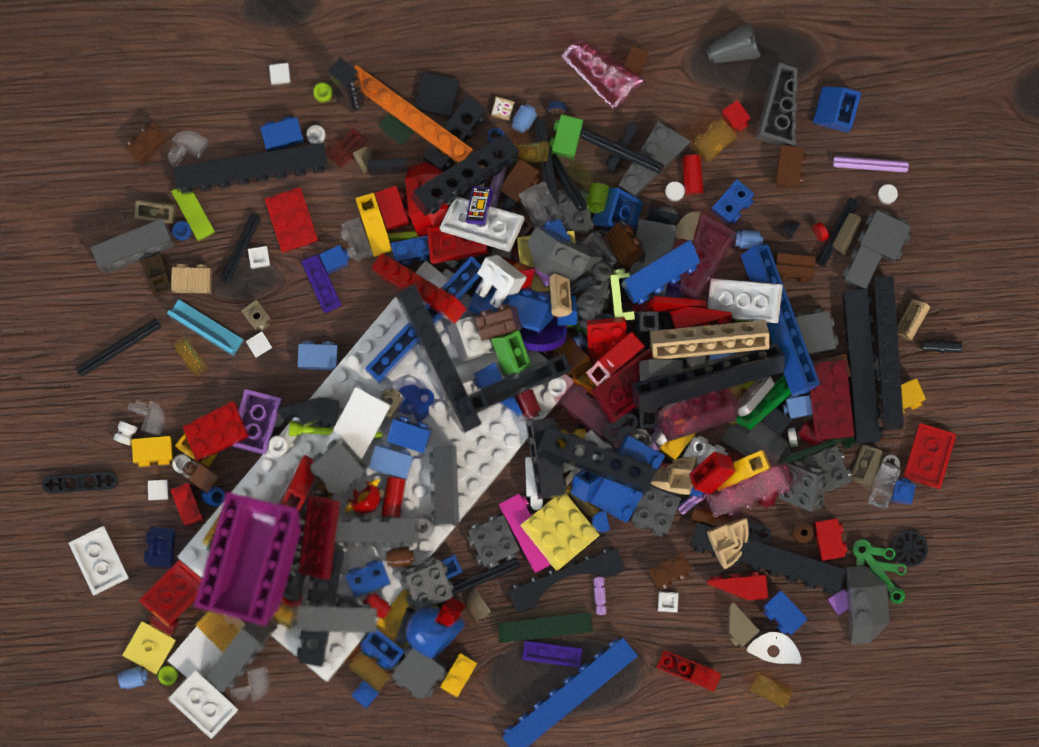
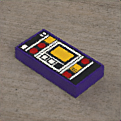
[465,187,493,225]

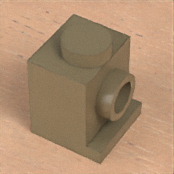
[241,300,272,332]
[380,388,403,420]

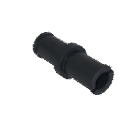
[922,339,962,354]

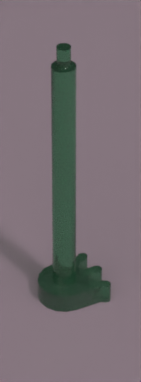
[780,437,856,464]

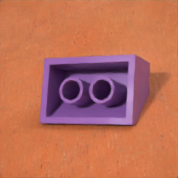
[232,389,282,455]

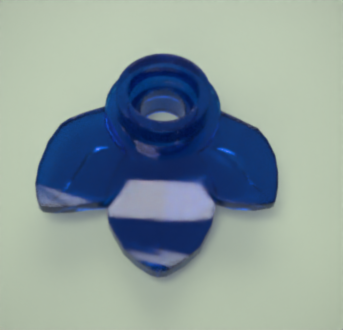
[399,385,434,422]

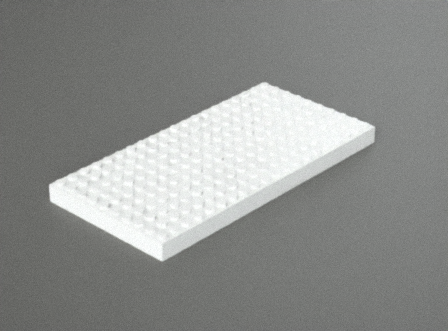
[178,261,574,682]

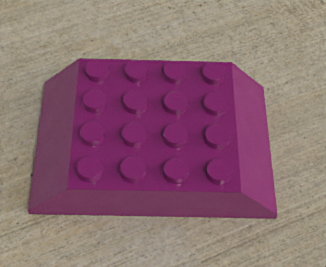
[194,492,301,626]

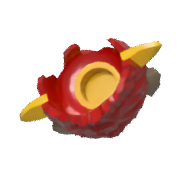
[344,478,384,518]

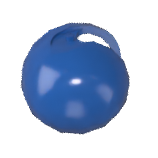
[406,607,465,659]

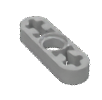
[734,376,775,416]

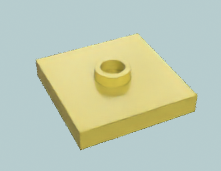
[122,621,176,674]

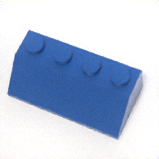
[621,240,700,305]
[468,280,554,332]
[589,435,665,523]

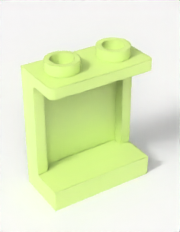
[609,269,635,320]

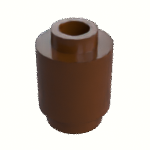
[792,523,814,544]
[386,547,415,568]

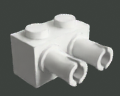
[476,255,526,308]
[448,316,494,363]
[682,435,728,466]

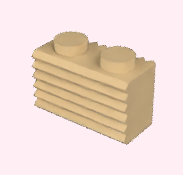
[171,264,212,293]

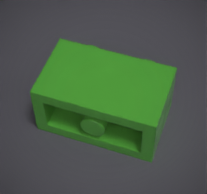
[549,115,583,160]
[491,330,532,374]

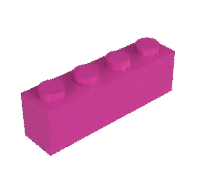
[499,494,551,574]

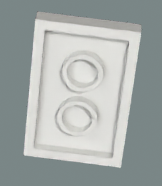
[69,526,129,596]
[168,670,238,739]

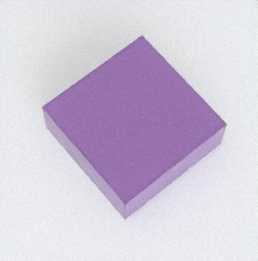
[827,589,848,616]

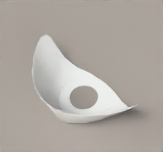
[747,632,801,664]

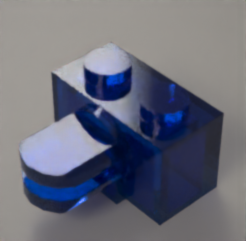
[144,527,176,568]

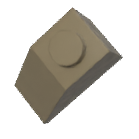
[728,602,759,647]

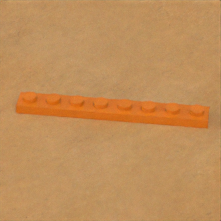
[354,65,474,163]

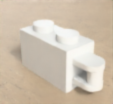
[525,457,543,511]

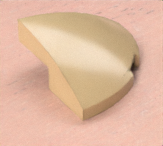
[651,457,697,495]
[707,518,748,569]

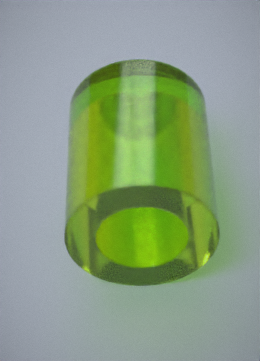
[587,183,609,213]

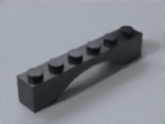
[328,57,364,113]
[634,312,659,428]
[457,354,572,418]
[509,547,626,613]

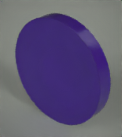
[519,317,567,351]

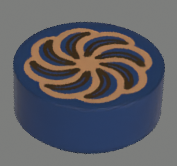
[548,101,567,114]

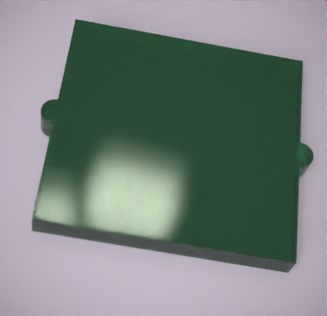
[378,113,414,146]

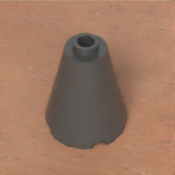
[707,22,761,63]

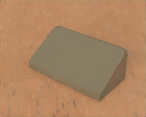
[832,213,863,255]
[850,444,884,488]

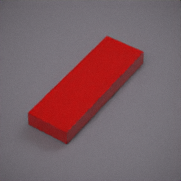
[646,296,707,313]

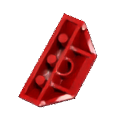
[405,162,450,237]

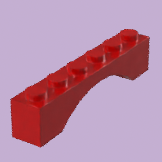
[371,253,467,324]

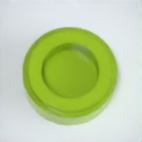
[313,82,333,102]
[158,666,178,686]

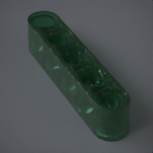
[497,612,594,643]

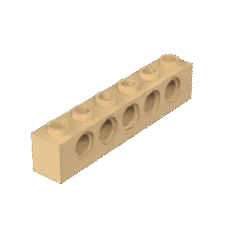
[650,320,769,360]

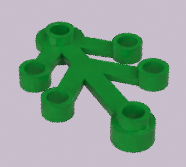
[853,539,907,604]

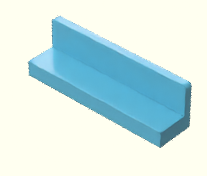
[167,300,244,357]

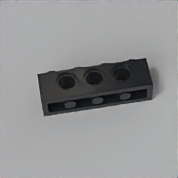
[423,96,486,172]

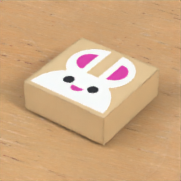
[491,97,514,121]

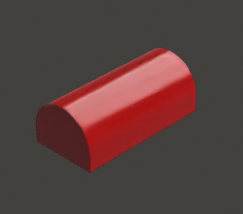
[682,155,704,195]
[381,477,406,518]

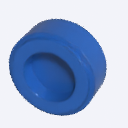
[172,221,192,241]

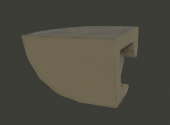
[353,147,373,175]
[675,212,701,246]
[466,588,491,623]

